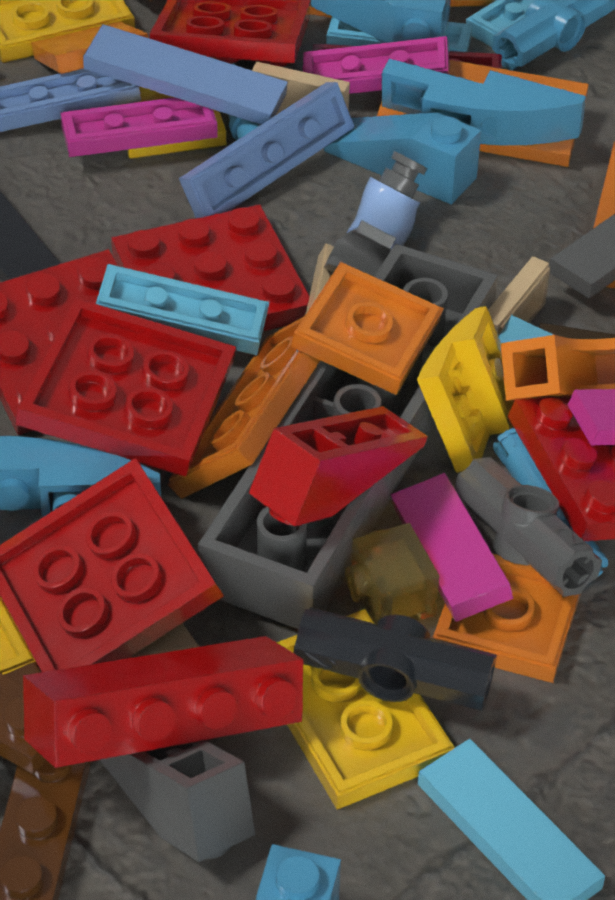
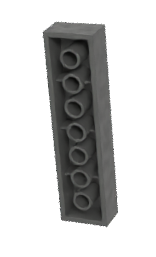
[198,244,498,629]

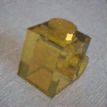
[345,523,440,624]

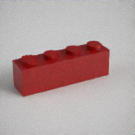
[23,636,303,768]

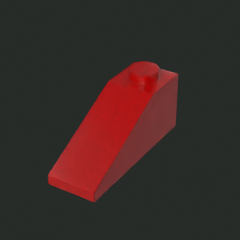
[249,406,428,526]

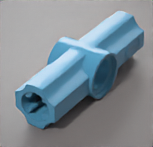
[492,0,615,71]

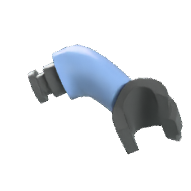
[323,151,428,277]

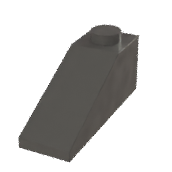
[100,740,255,862]

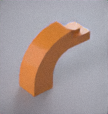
[501,335,615,402]

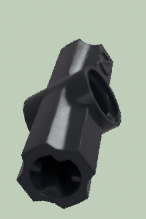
[294,607,497,711]

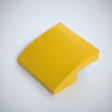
[417,306,514,473]

